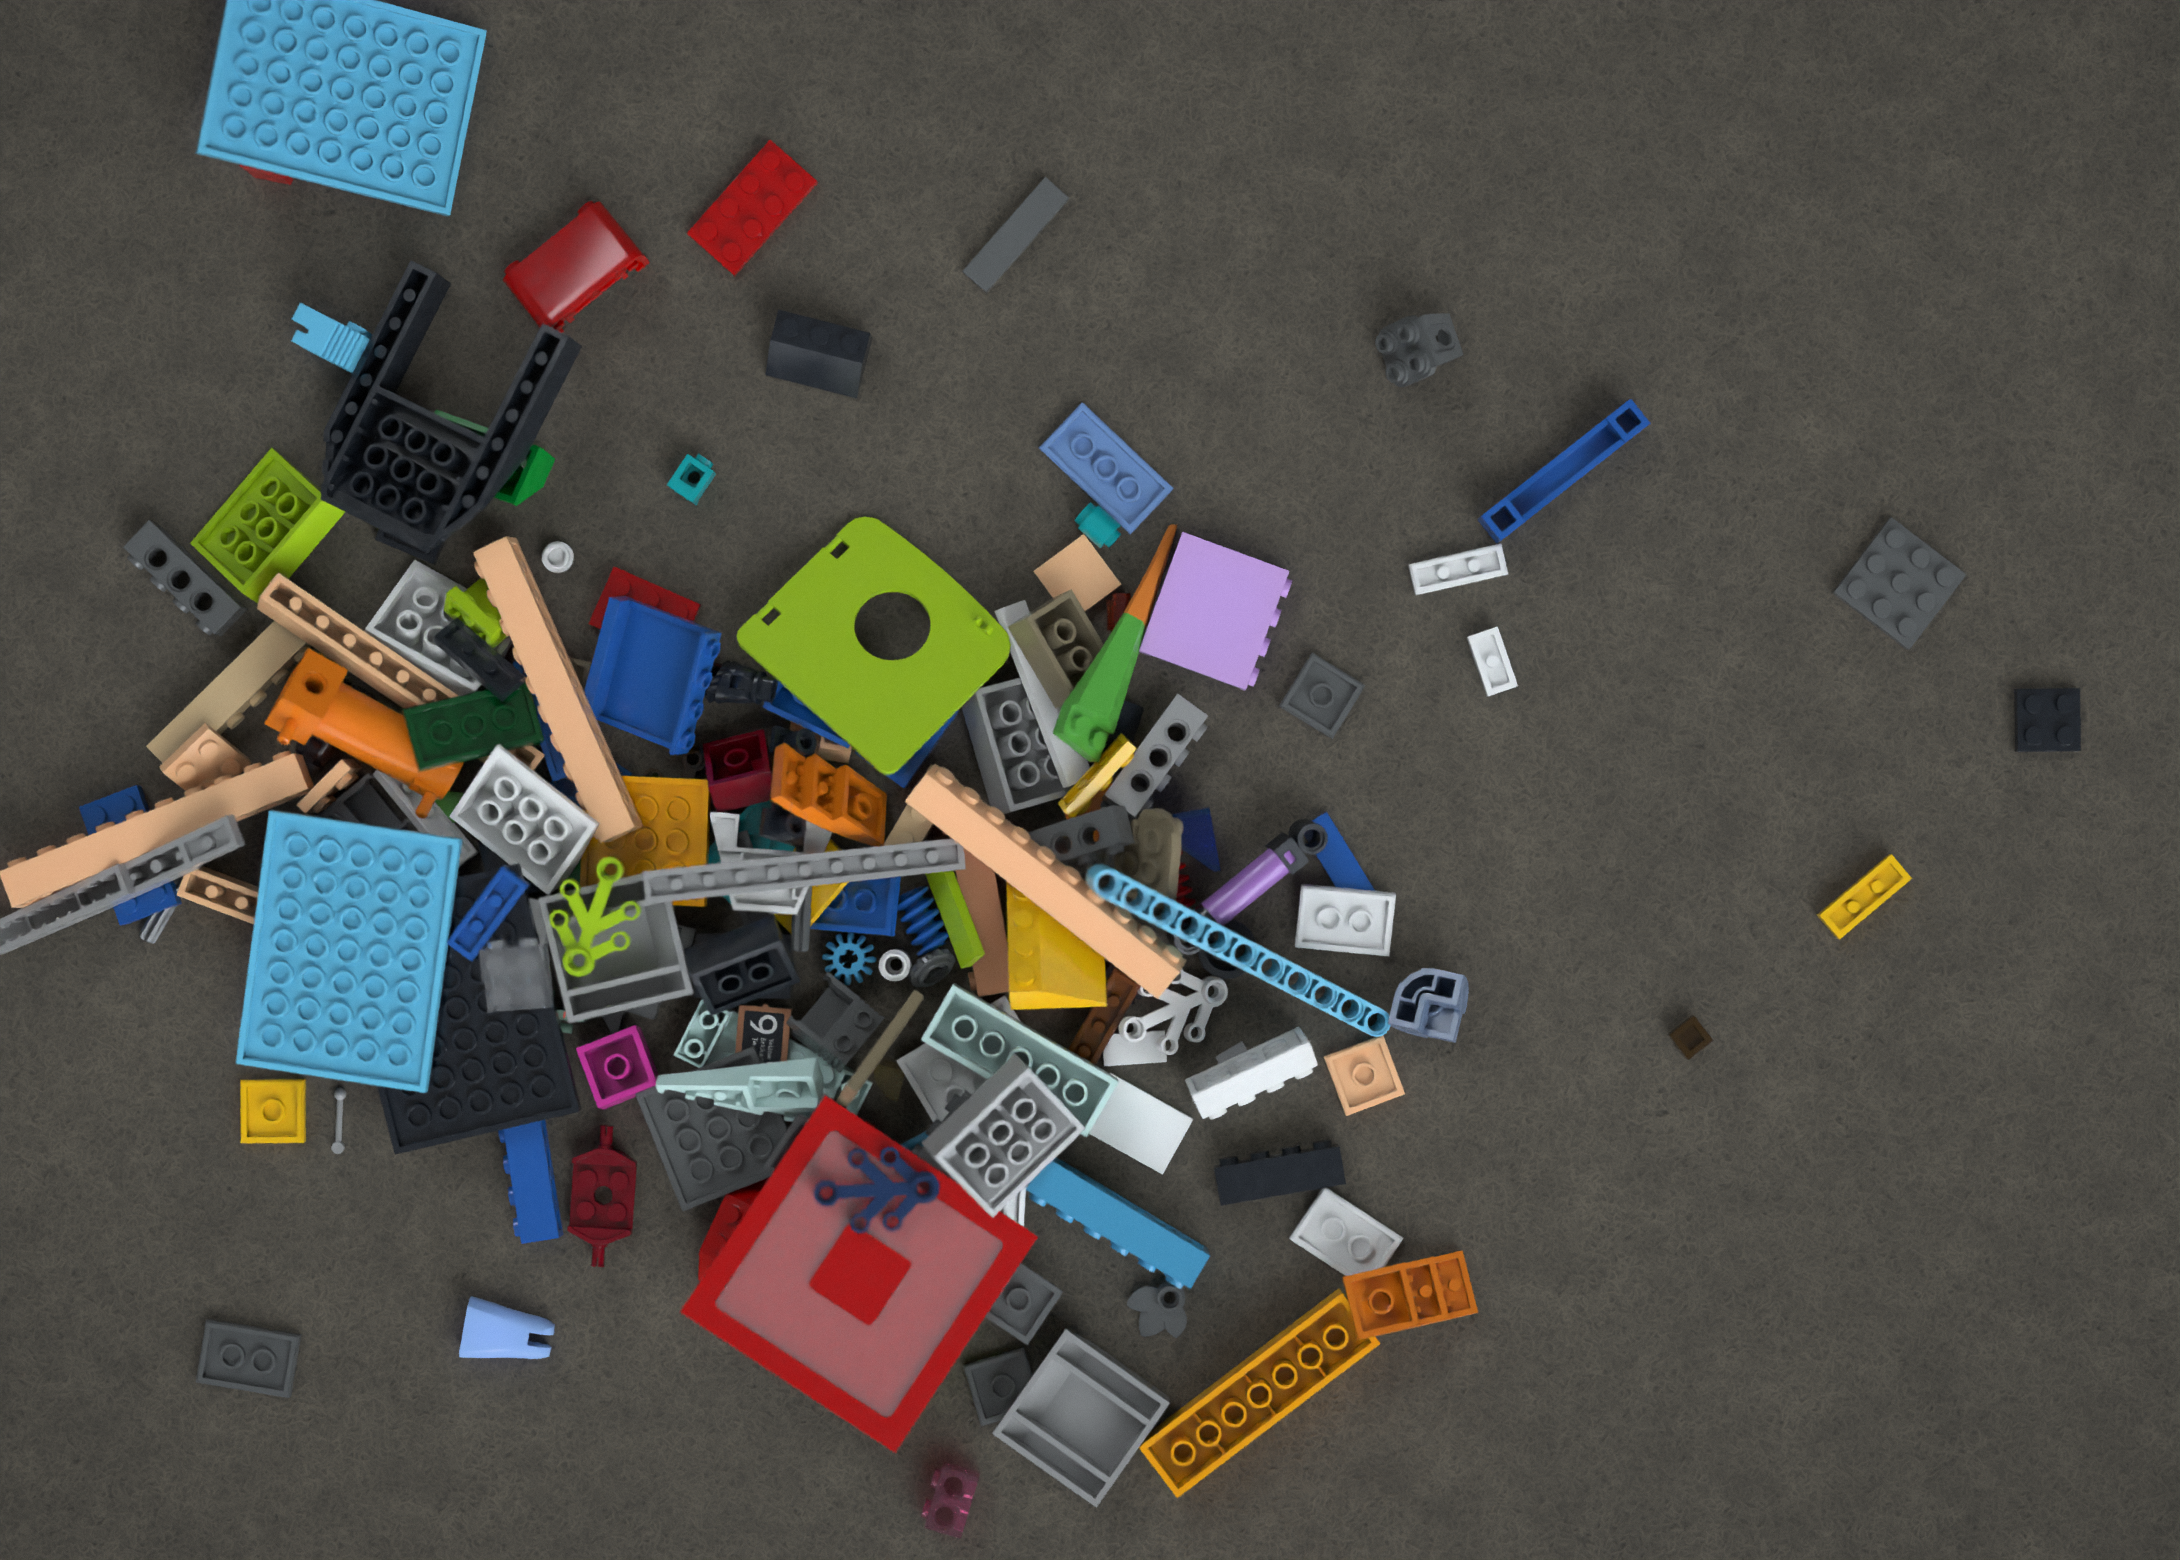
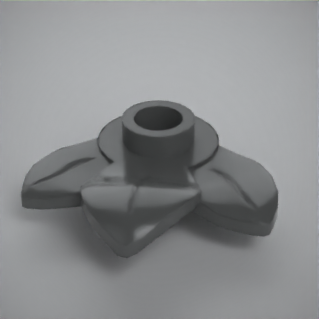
[1127,1282,1187,1338]

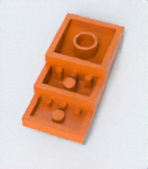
[771,743,887,847]
[1342,1250,1478,1340]

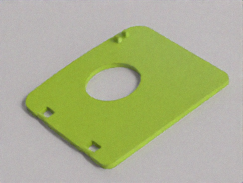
[737,517,1011,775]

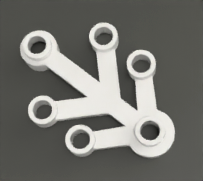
[1119,969,1228,1055]

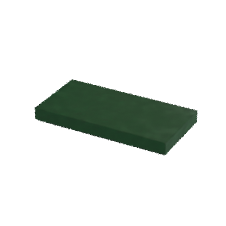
[402,682,544,772]

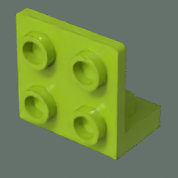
[444,578,508,649]

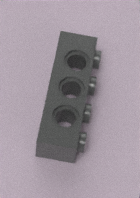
[123,520,247,636]
[1028,805,1135,866]

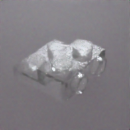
[479,937,554,1012]

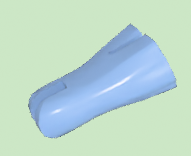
[459,1296,555,1359]

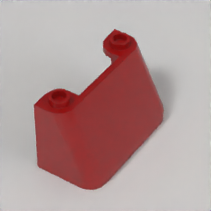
[503,201,650,333]

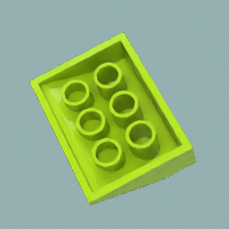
[190,448,345,603]

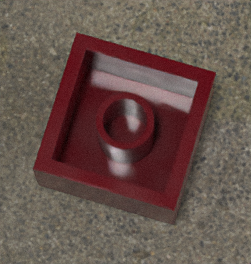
[703,729,774,813]

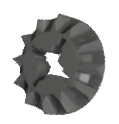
[908,949,955,987]

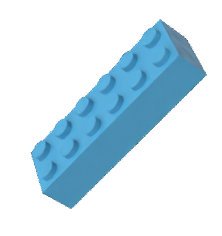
[1026,1157,1210,1289]

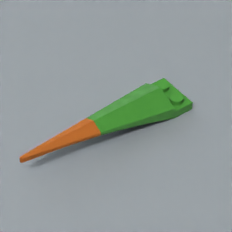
[1052,524,1177,762]

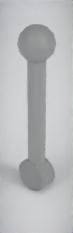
[331,1088,346,1154]

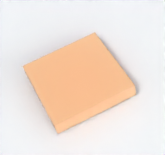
[1033,534,1121,612]
[1323,1035,1405,1116]

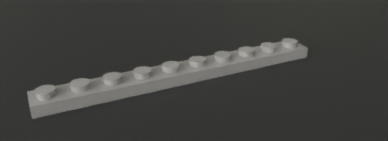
[642,839,966,904]

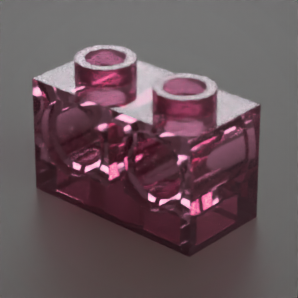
[921,1461,980,1539]

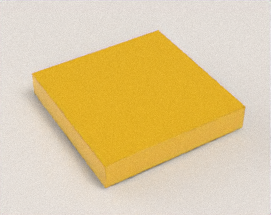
[240,1079,306,1143]

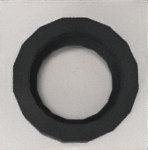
[1197,919,1256,979]

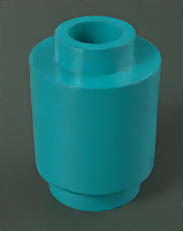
[1074,502,1121,548]

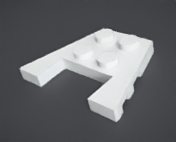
[710,812,833,915]

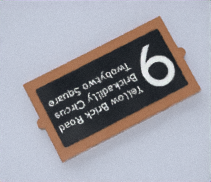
[735,1004,792,1064]

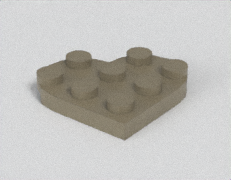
[1104,808,1183,910]

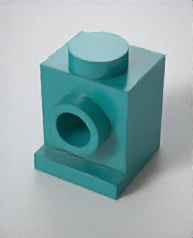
[667,454,716,505]

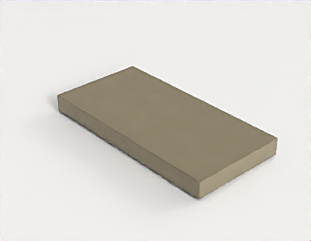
[835,990,924,1108]

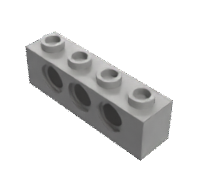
[1102,694,1208,821]

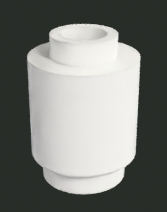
[879,949,912,981]

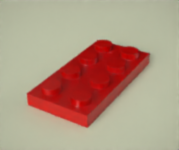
[687,140,818,276]

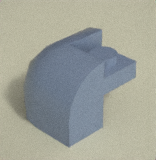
[1388,968,1469,1043]

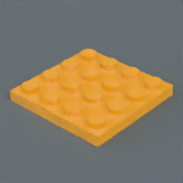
[580,775,711,907]

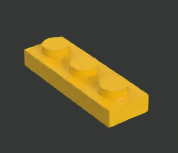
[1058,733,1137,818]
[1817,854,1912,939]

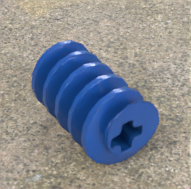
[897,885,949,957]

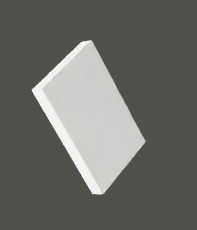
[1295,884,1396,956]
[1089,1073,1193,1175]
[1289,1187,1403,1276]

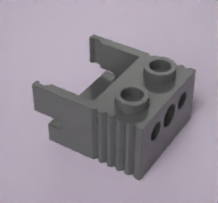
[318,773,412,830]
[786,972,884,1073]

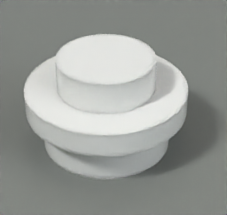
[542,541,574,573]

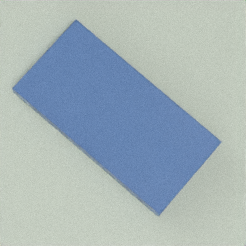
[1039,402,1174,535]

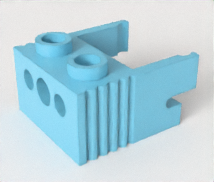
[291,303,373,374]

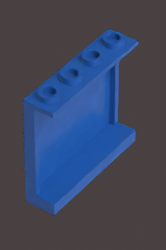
[584,596,721,755]

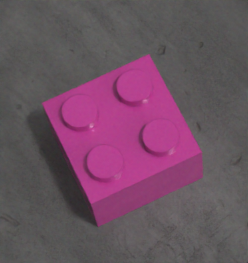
[576,1025,659,1109]

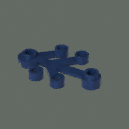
[813,1146,940,1233]

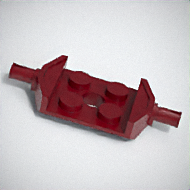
[567,1125,637,1267]

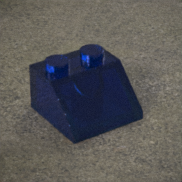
[1171,808,1221,872]

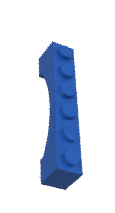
[1477,399,1650,544]

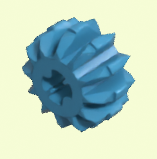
[822,933,877,985]

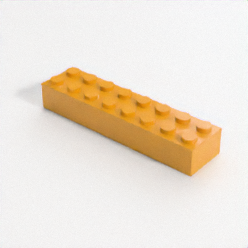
[1139,1288,1380,1498]

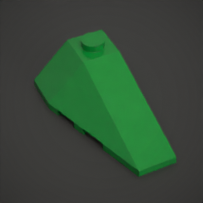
[434,409,556,506]

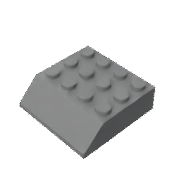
[538,869,694,1023]
[992,1329,1170,1508]

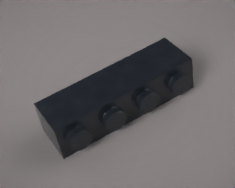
[1213,1140,1346,1206]

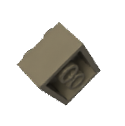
[1008,589,1104,709]

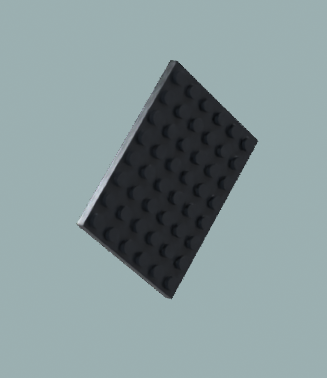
[377,863,582,1155]

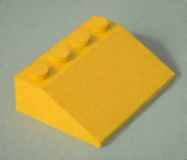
[1006,881,1107,1010]

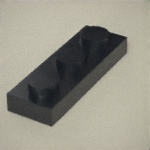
[434,618,525,701]

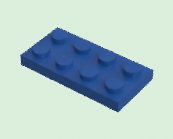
[79,785,182,925]

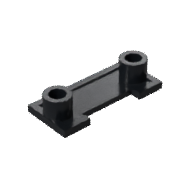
[759,725,816,848]

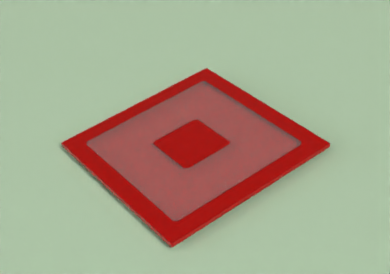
[680,1095,1038,1453]

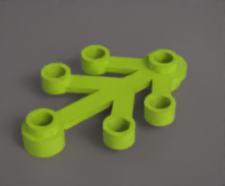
[549,857,641,977]

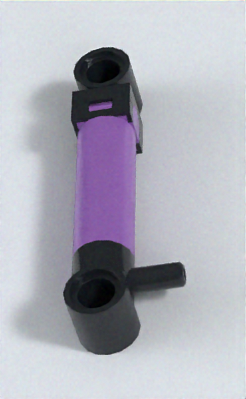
[1166,819,1328,961]

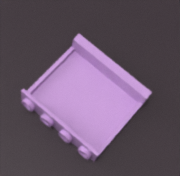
[1139,532,1293,691]

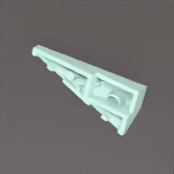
[655,1058,823,1122]

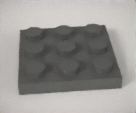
[1832,517,1967,650]

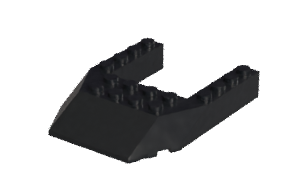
[321,261,582,553]

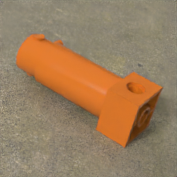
[264,648,465,819]

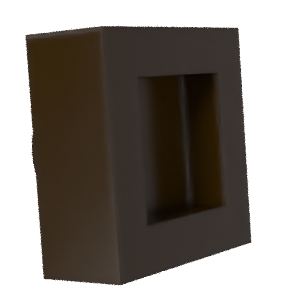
[1667,1015,1714,1060]

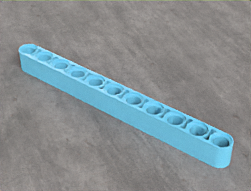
[1086,864,1390,1037]

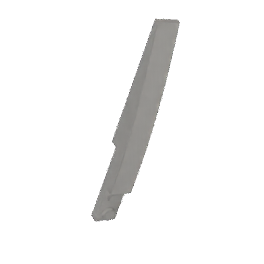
[0,815,245,955]

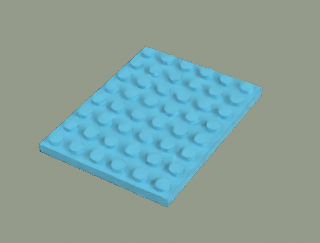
[196,0,487,216]
[236,810,462,1093]

